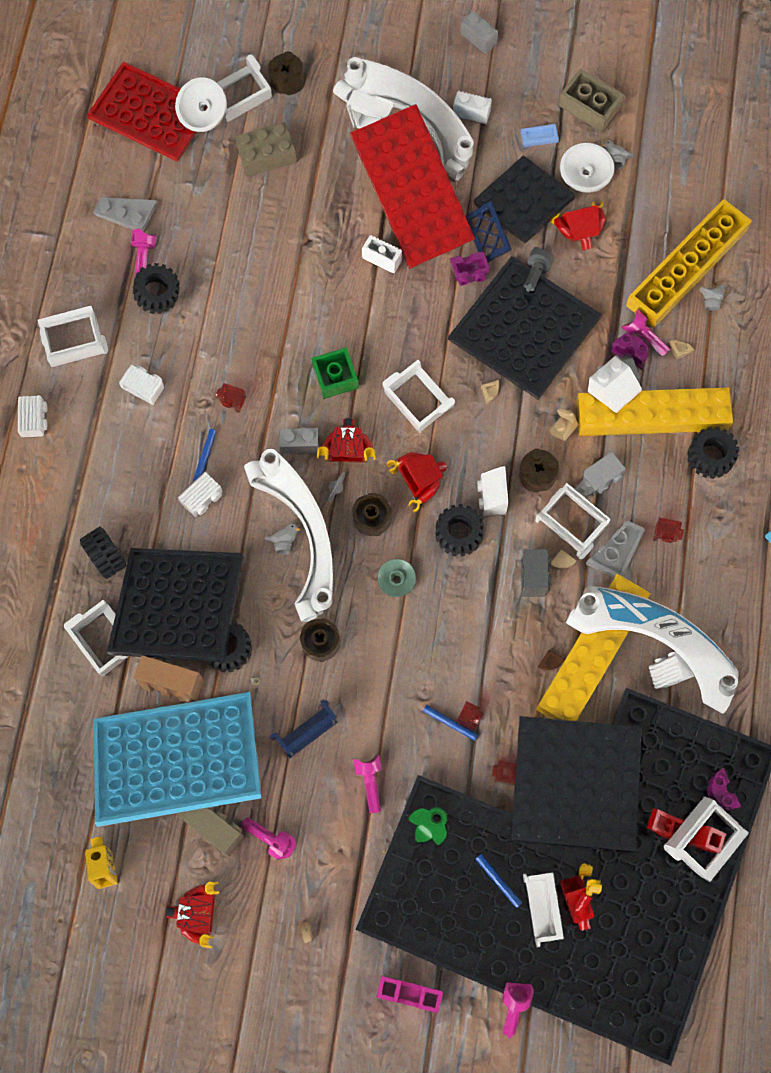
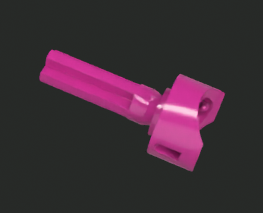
[131,229,156,275]
[621,309,670,356]
[353,755,382,814]
[241,817,296,860]
[502,982,534,1038]

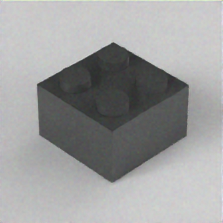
[521,549,552,597]

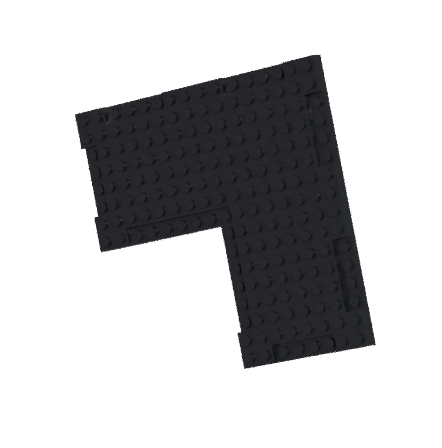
[355,688,771,1066]

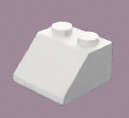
[588,356,642,413]
[477,466,508,516]

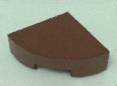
[538,650,566,670]

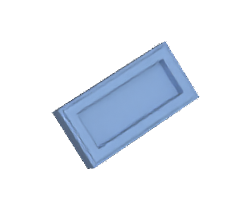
[520,124,559,147]

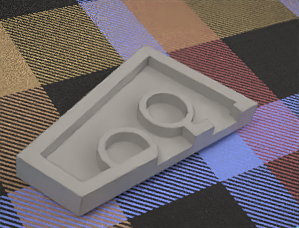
[94,197,158,232]
[586,521,645,578]

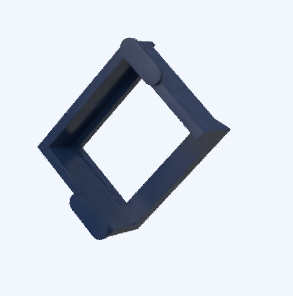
[270,699,338,758]

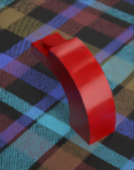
[647,808,726,854]

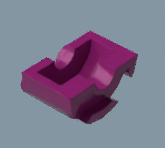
[450,251,490,286]
[611,333,649,370]
[707,768,741,811]

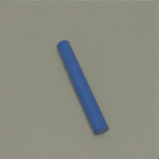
[193,429,217,482]
[423,705,478,741]
[475,854,522,908]

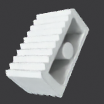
[453,90,491,124]
[362,235,402,273]
[119,365,165,405]
[18,395,47,437]
[177,472,223,517]
[649,652,694,689]

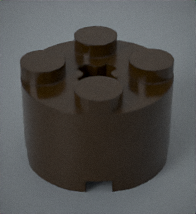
[268,51,305,95]
[519,449,559,493]
[352,493,391,536]
[300,618,341,662]

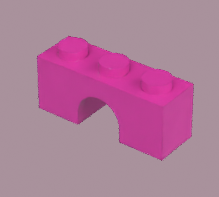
[376,976,443,1013]

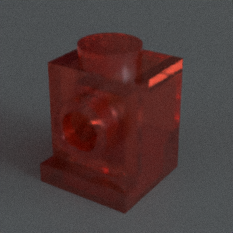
[216,383,246,413]
[653,517,684,543]
[457,701,483,731]
[491,760,516,786]

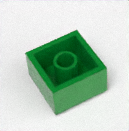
[311,347,359,399]

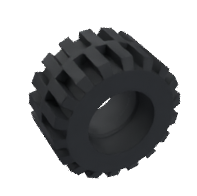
[133,263,180,314]
[687,427,739,479]
[435,504,484,557]
[80,526,127,579]
[207,620,252,672]

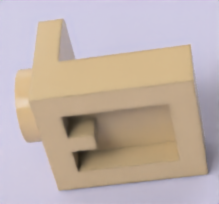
[549,408,579,441]

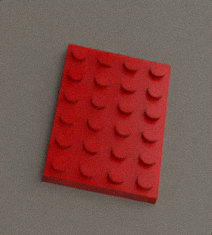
[87,61,208,162]

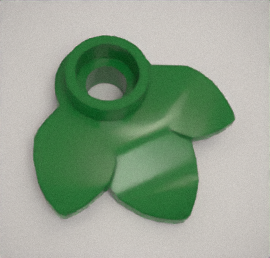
[409,807,447,845]

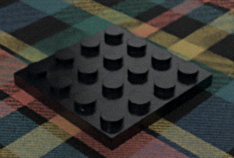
[473,155,575,244]

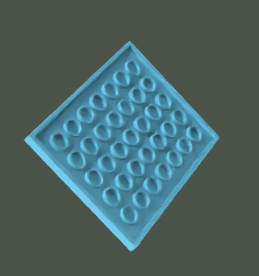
[93,692,262,827]

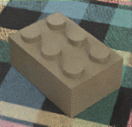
[558,69,624,132]
[234,122,297,177]
[177,807,244,856]

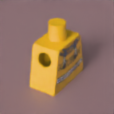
[85,837,118,889]

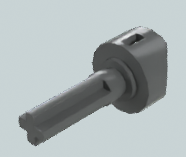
[524,247,555,292]

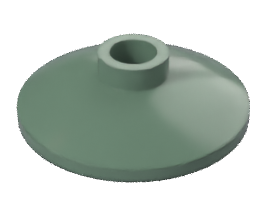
[377,559,416,597]

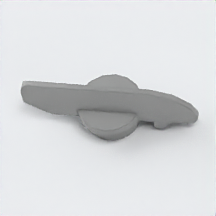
[326,472,345,503]

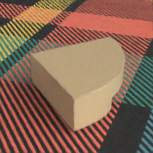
[668,340,694,359]
[480,380,499,404]
[551,549,577,569]
[301,921,314,943]

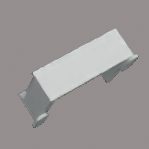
[217,55,272,122]
[346,90,394,129]
[38,306,108,367]
[383,360,455,433]
[535,483,611,559]
[64,600,129,677]
[664,796,749,881]
[523,873,564,947]

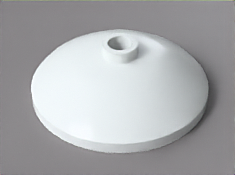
[176,78,227,132]
[560,143,614,192]

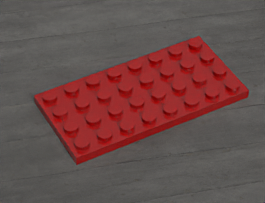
[350,104,475,269]

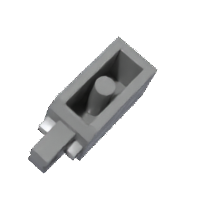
[574,452,626,497]

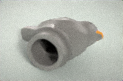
[601,141,634,170]
[700,284,726,311]
[265,524,300,555]

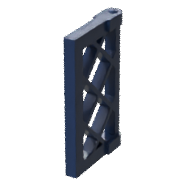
[465,202,511,262]

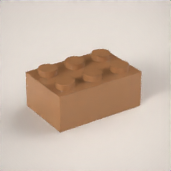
[134,655,204,703]

